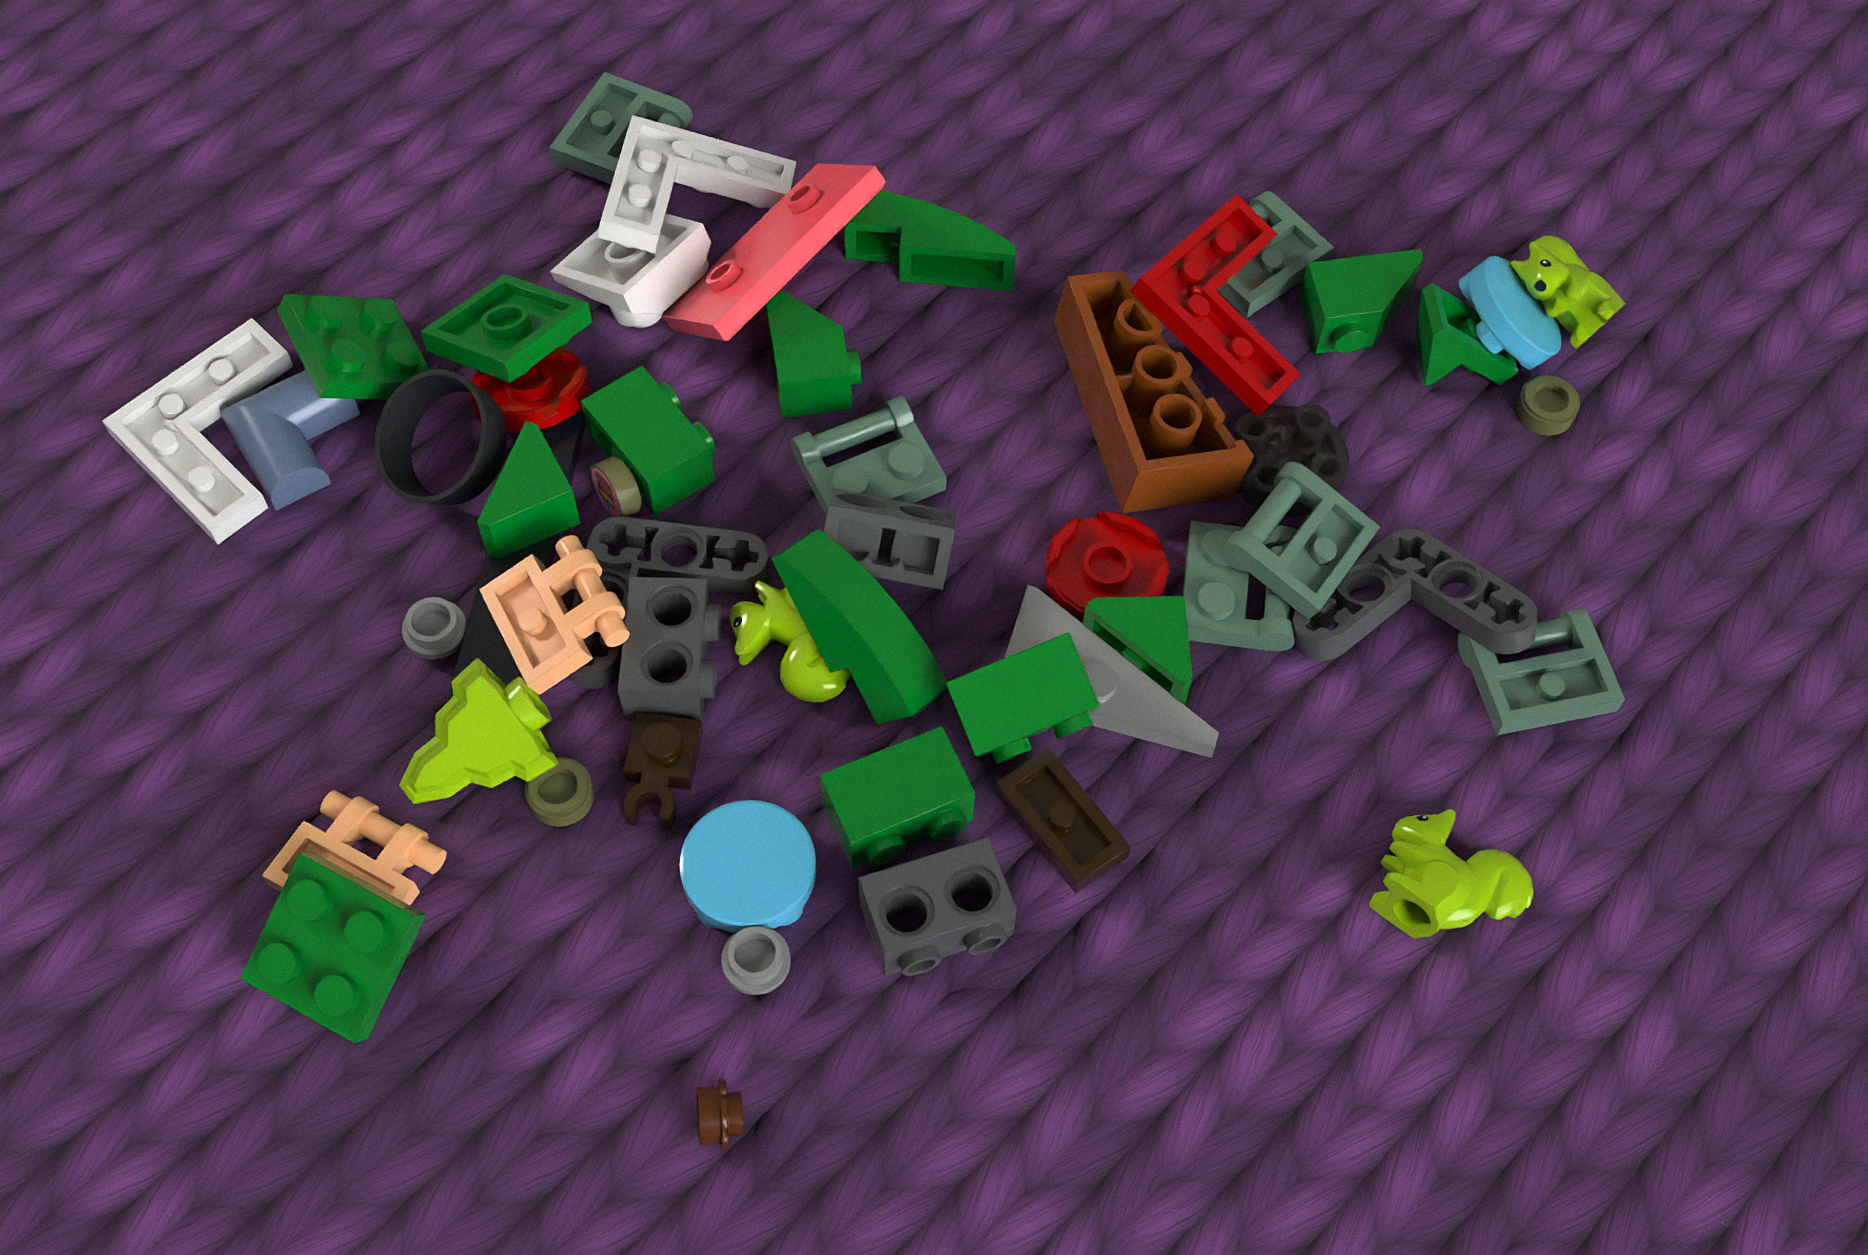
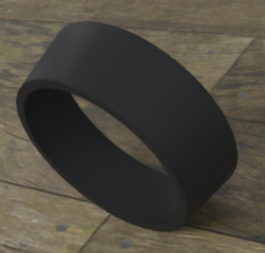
[375,369,507,505]

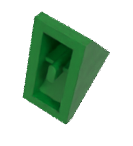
[477,421,581,558]
[1083,596,1193,705]

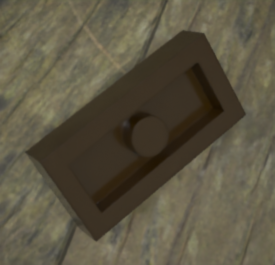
[995,748,1131,894]

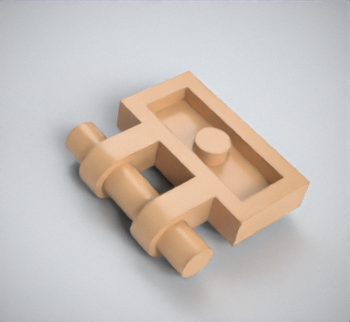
[479,535,630,695]
[262,790,447,905]

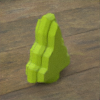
[399,658,559,804]

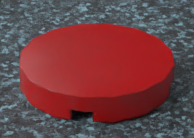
[468,348,591,433]
[1044,512,1169,623]

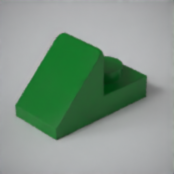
[1415,283,1518,386]

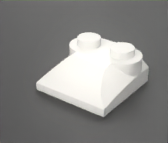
[550,214,711,328]

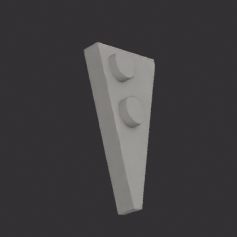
[1005,585,1219,758]

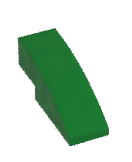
[844,191,1017,291]
[771,529,948,725]

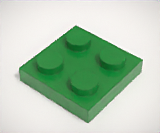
[421,274,593,383]
[277,294,430,399]
[240,852,427,1043]

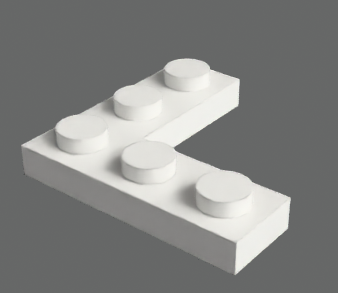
[597,115,796,253]
[103,318,293,544]

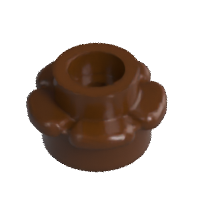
[696,1078,743,1151]

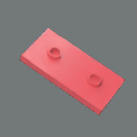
[662,163,886,341]

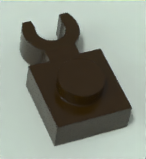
[624,712,703,830]

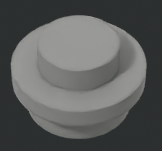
[402,597,467,660]
[721,926,791,995]

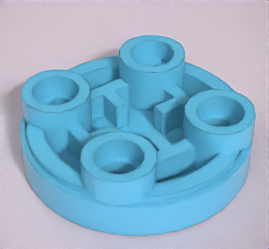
[1459,256,1562,370]
[679,800,816,933]

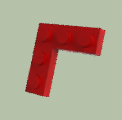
[1130,194,1301,417]

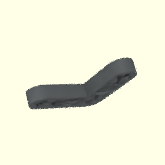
[569,516,770,689]
[1293,529,1538,661]

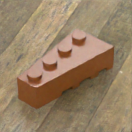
[1054,270,1254,514]

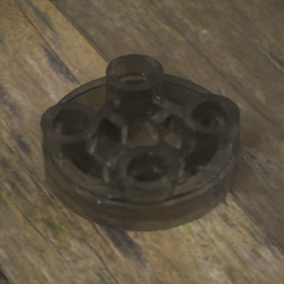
[1232,403,1349,517]

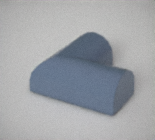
[221,370,361,511]

